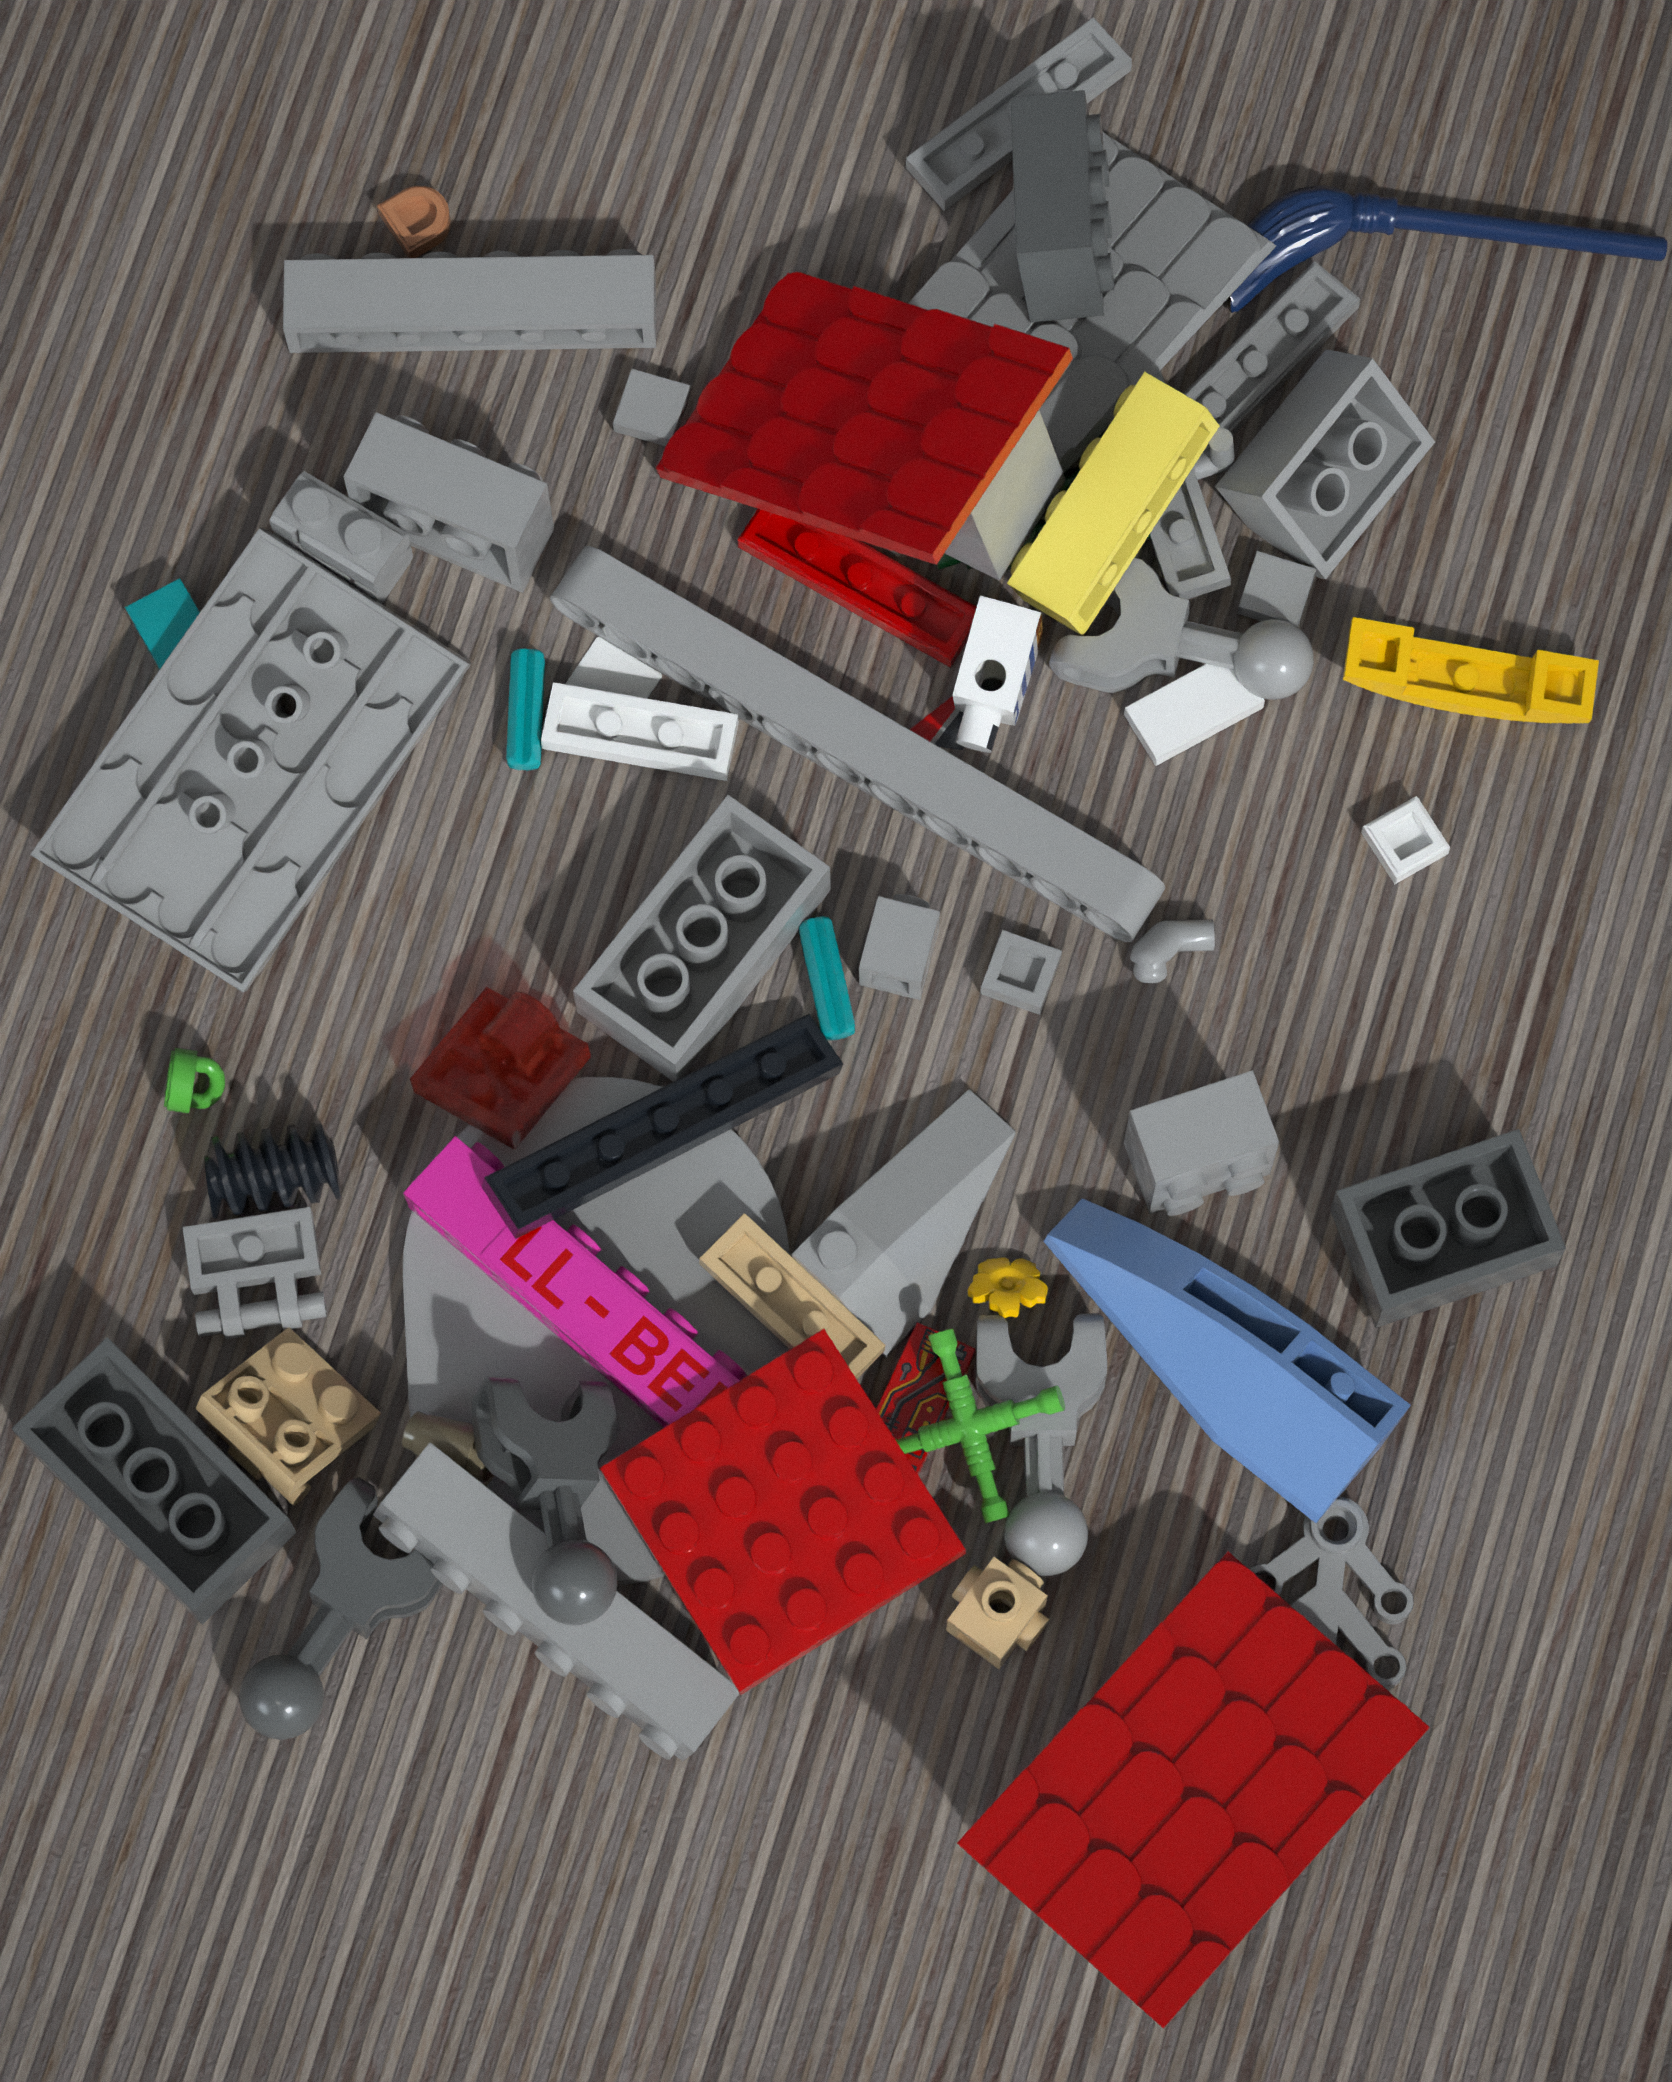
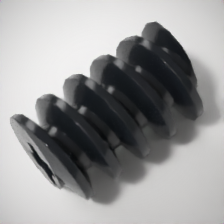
[204,1121,342,1219]

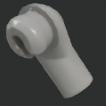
[1130,919,1215,983]

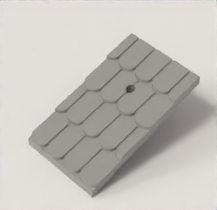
[908,132,1276,473]
[30,528,472,992]

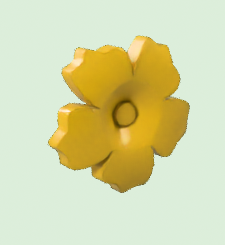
[968,1257,1048,1318]

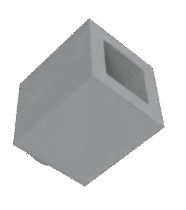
[859,894,940,1000]

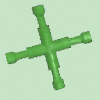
[895,1328,1065,1524]

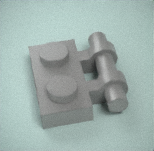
[183,1207,328,1339]

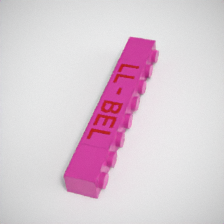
[403,1136,747,1428]

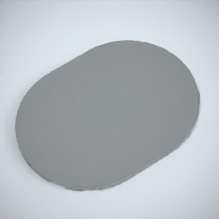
[403,1077,790,1586]

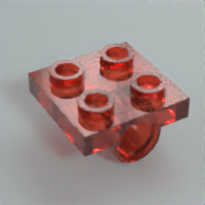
[410,986,591,1150]

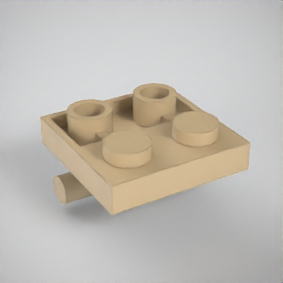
[195,1328,381,1506]

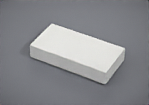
[1124,664,1265,766]

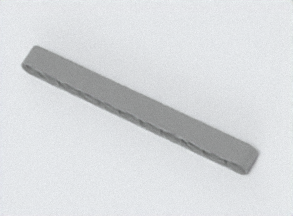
[550,546,1165,942]

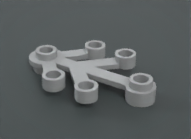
[1250,1496,1414,1689]

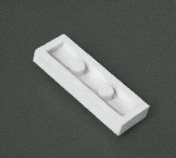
[541,682,739,781]

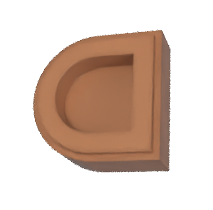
[377,186,451,258]

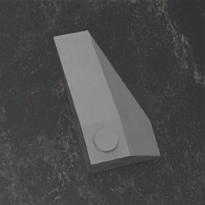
[792,1089,1016,1358]

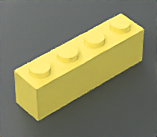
[1007,371,1220,636]

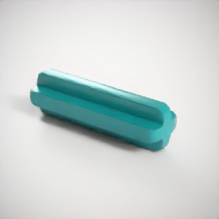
[506,649,545,771]
[799,916,855,1041]

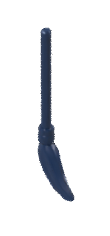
[1229,185,1668,313]

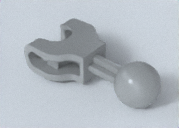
[1049,558,1314,700]
[976,1313,1107,1576]

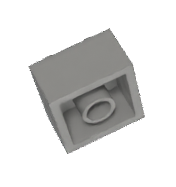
[1124,1070,1279,1216]

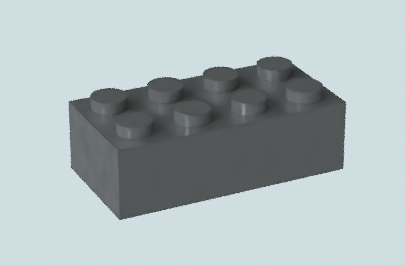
[11,1337,297,1625]

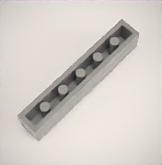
[283,249,656,353]
[373,1443,739,1762]

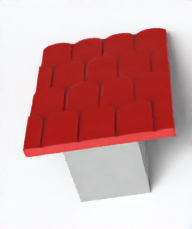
[655,272,1073,581]
[957,1551,1430,2029]

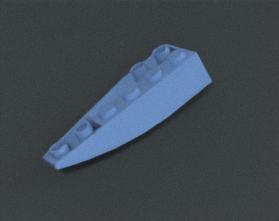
[1043,1198,1411,1523]

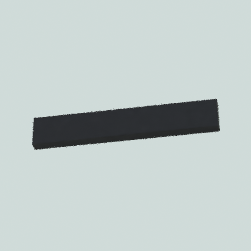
[482,1014,843,1239]

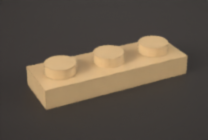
[699,1213,886,1379]

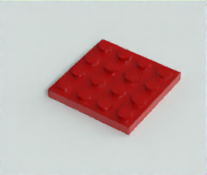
[600,1329,966,1695]

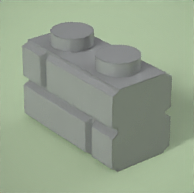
[269,471,413,603]

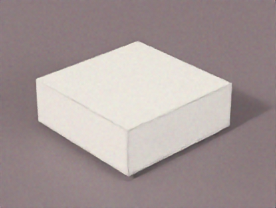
[1361,796,1450,885]

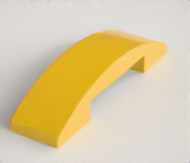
[1343,617,1599,724]

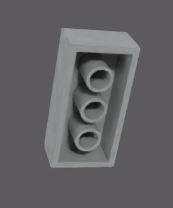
[573,795,831,1082]

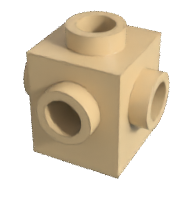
[946,1557,1050,1670]

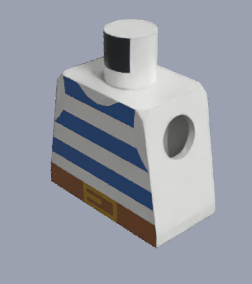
[953,595,1043,753]

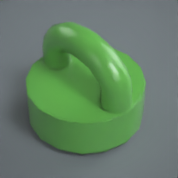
[164,1047,225,1113]

